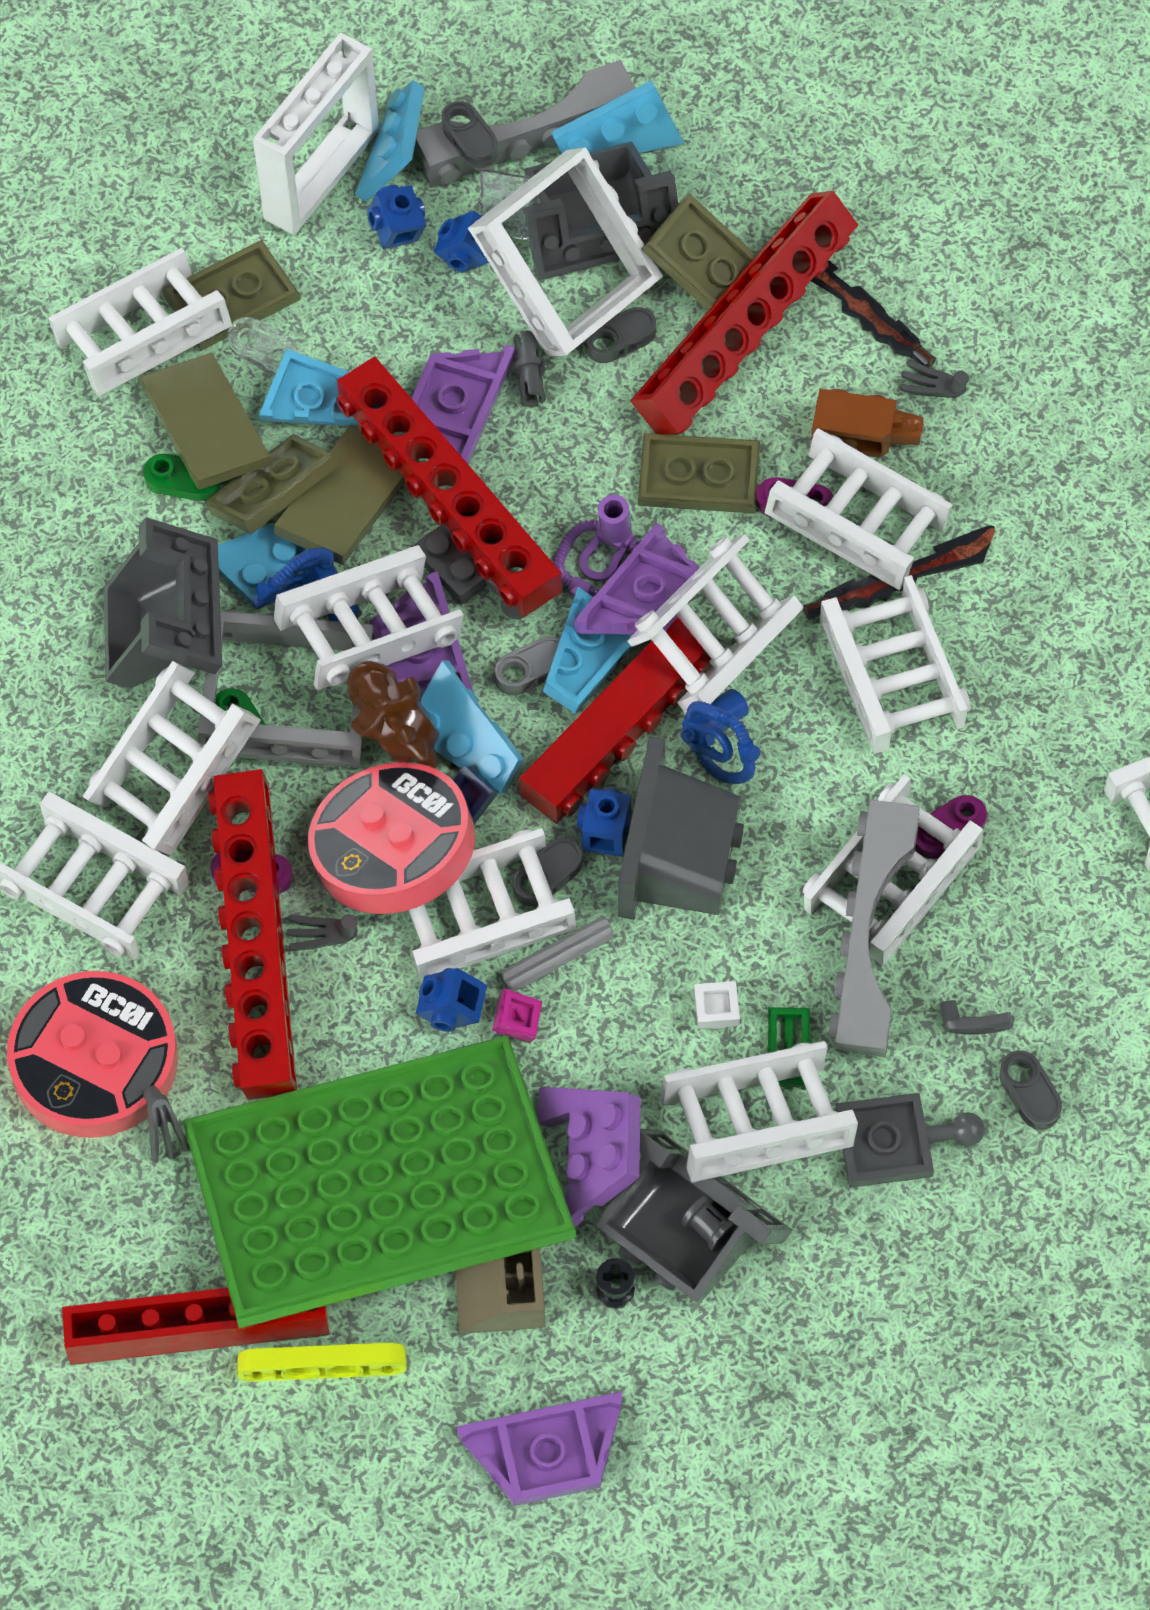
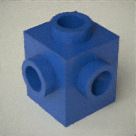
[367,185,427,249]
[434,210,489,273]
[577,788,633,857]
[415,968,487,1032]

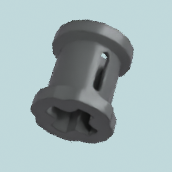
[681,1195,738,1252]

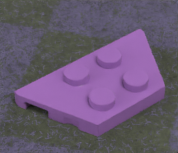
[411,345,516,465]
[574,523,700,634]
[370,571,474,697]
[456,1392,622,1506]

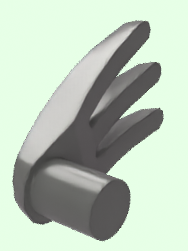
[899,359,969,398]
[286,914,358,951]
[940,1000,1014,1035]
[143,1086,189,1163]

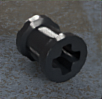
[596,1258,635,1309]

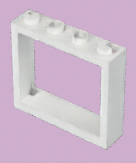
[253,32,379,236]
[468,147,663,357]

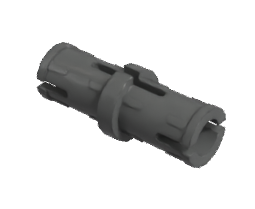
[513,330,546,407]

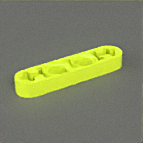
[237,1343,407,1382]

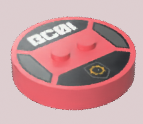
[308,762,476,914]
[7,971,178,1138]

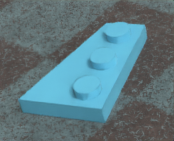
[354,80,425,201]
[551,80,684,153]
[258,349,382,427]
[218,522,308,608]
[542,587,634,714]
[421,660,525,794]

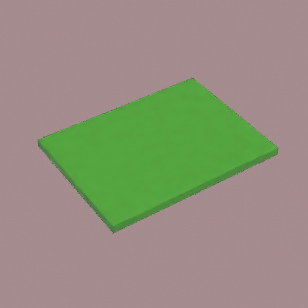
[182,1035,576,1329]

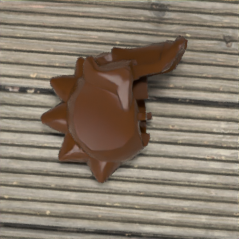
[348,661,440,769]

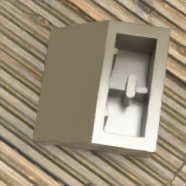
[455,1248,546,1334]

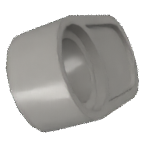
[494,636,560,695]

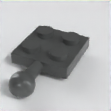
[411,512,526,619]
[835,1093,985,1188]

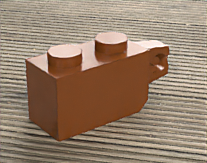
[811,388,924,458]

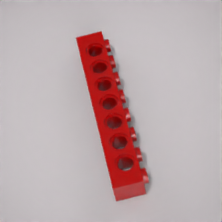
[630,191,858,435]
[336,356,562,618]
[208,769,297,1100]

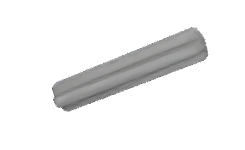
[500,917,613,992]

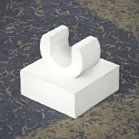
[694,981,740,1030]

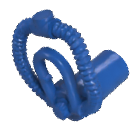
[253,548,362,622]
[681,689,760,784]

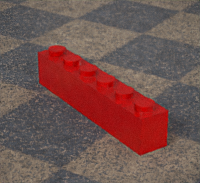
[519,617,712,824]
[62,1288,330,1365]

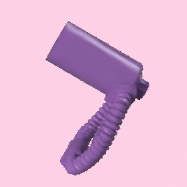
[553,494,639,598]

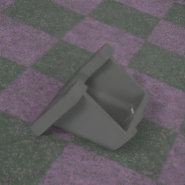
[524,141,678,280]
[104,517,222,688]
[618,737,744,920]
[595,1129,793,1302]

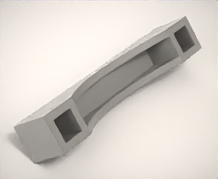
[414,60,635,187]
[828,799,920,1057]

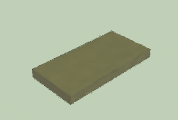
[140,352,271,490]
[274,425,418,565]

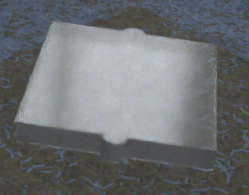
[478,169,537,241]

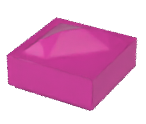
[492,989,543,1043]

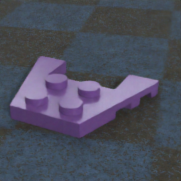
[538,1087,641,1246]

